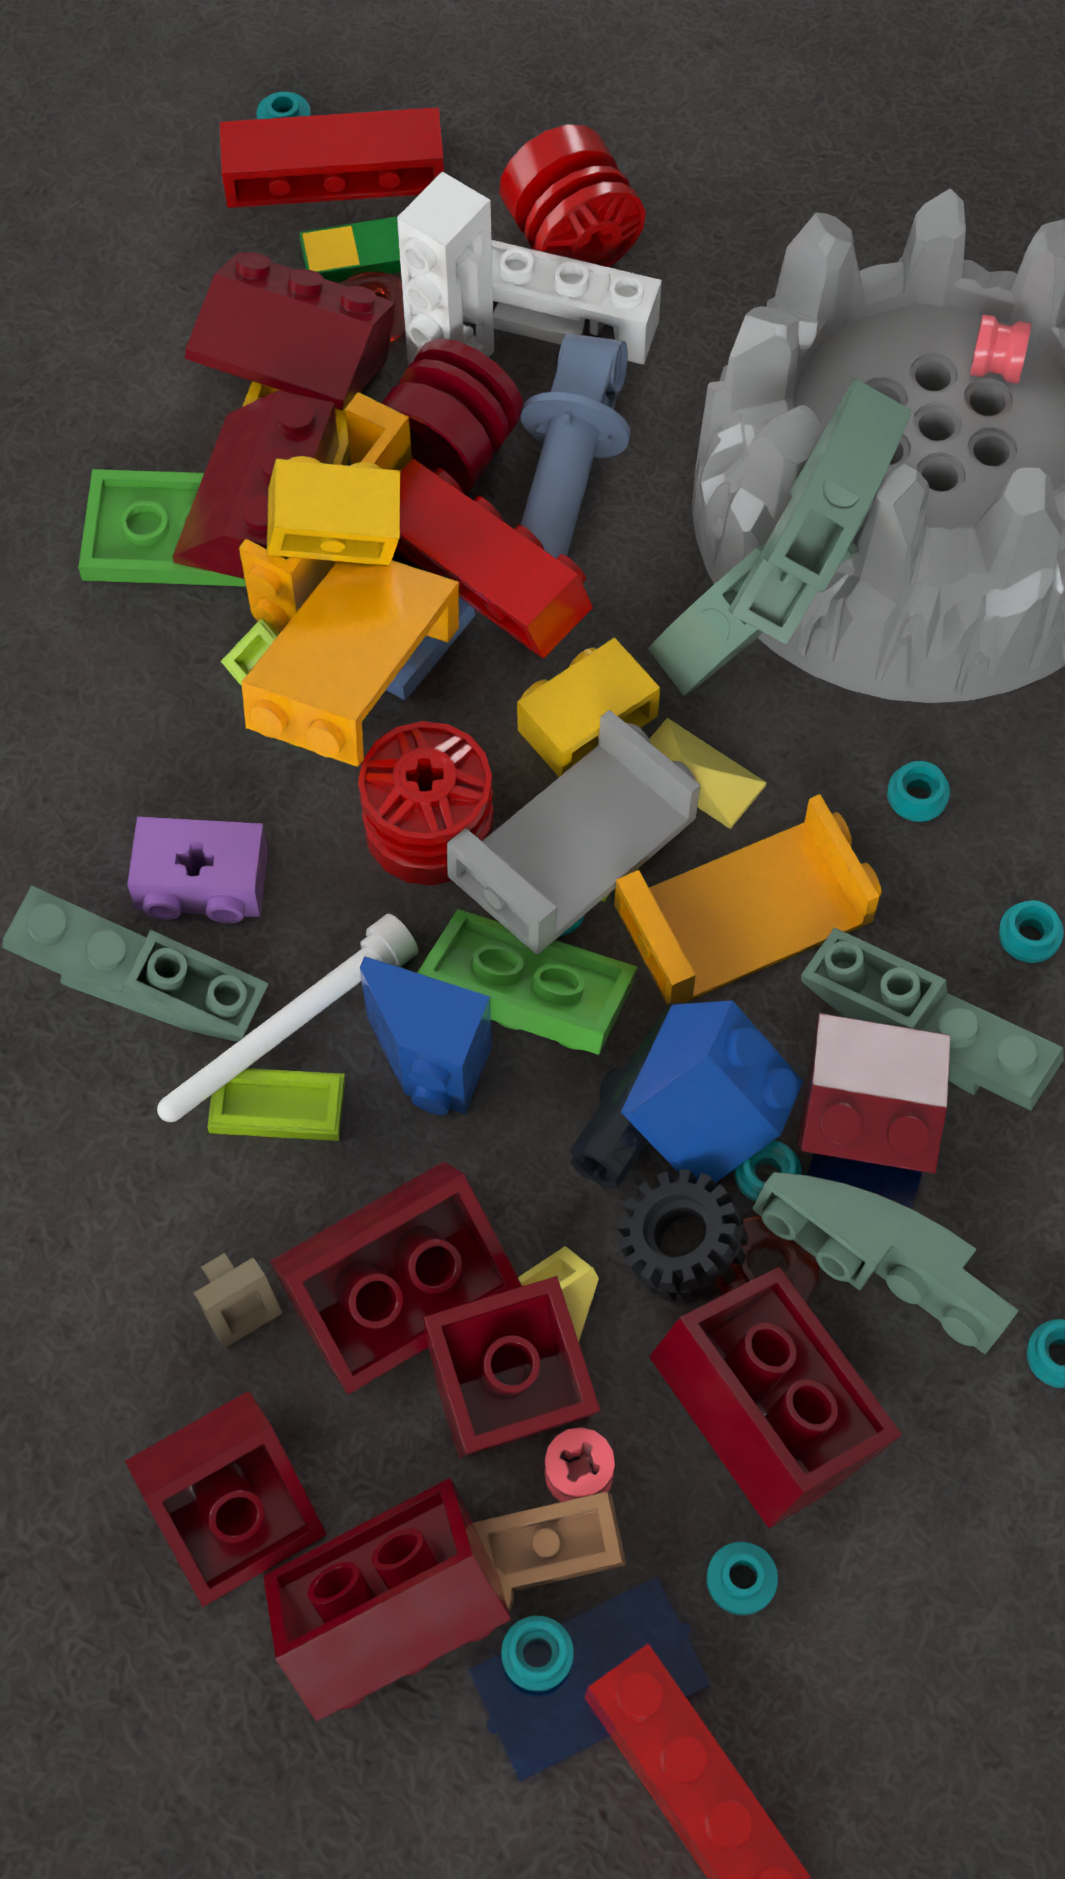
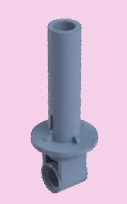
[521,333,631,558]

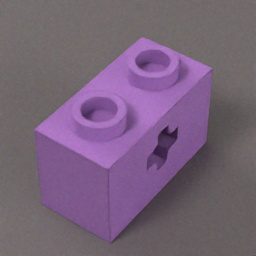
[127,817,268,923]

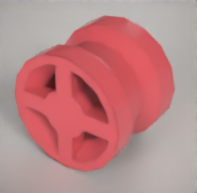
[970,314,1031,384]
[544,1427,615,1502]

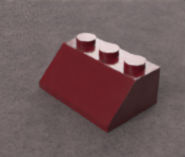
[185,252,395,411]
[172,391,339,579]
[269,1161,522,1395]
[649,1267,902,1529]
[263,1477,511,1722]

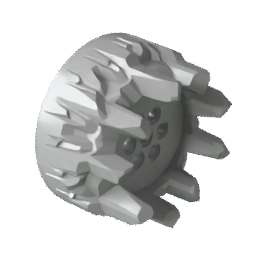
[692,188,1065,703]

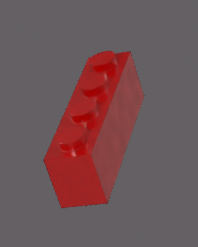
[219,107,444,208]
[395,459,593,659]
[584,1643,812,1879]

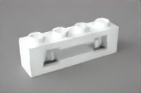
[397,172,494,366]
[463,240,662,365]

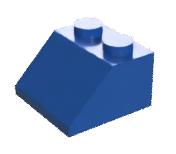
[360,956,492,1115]
[621,1001,804,1183]

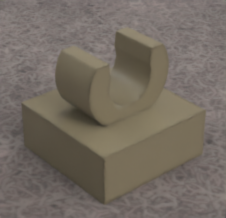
[194,1253,283,1349]

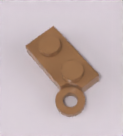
[473,1491,627,1612]

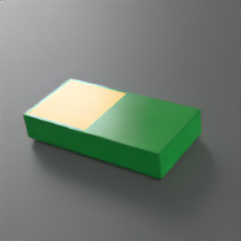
[299,216,401,282]

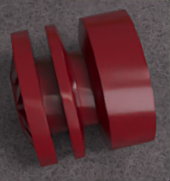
[381,338,523,495]

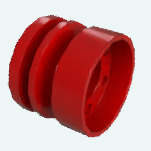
[499,124,646,267]
[358,721,494,885]

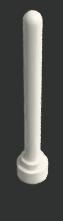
[157,914,418,1122]

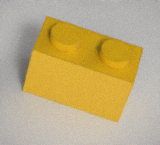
[267,456,400,566]
[517,637,660,777]

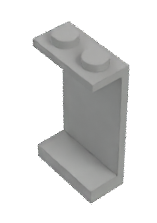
[447,710,700,955]

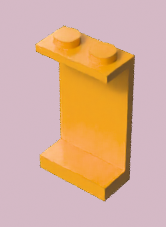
[239,392,412,632]
[242,560,459,767]
[614,794,881,1004]

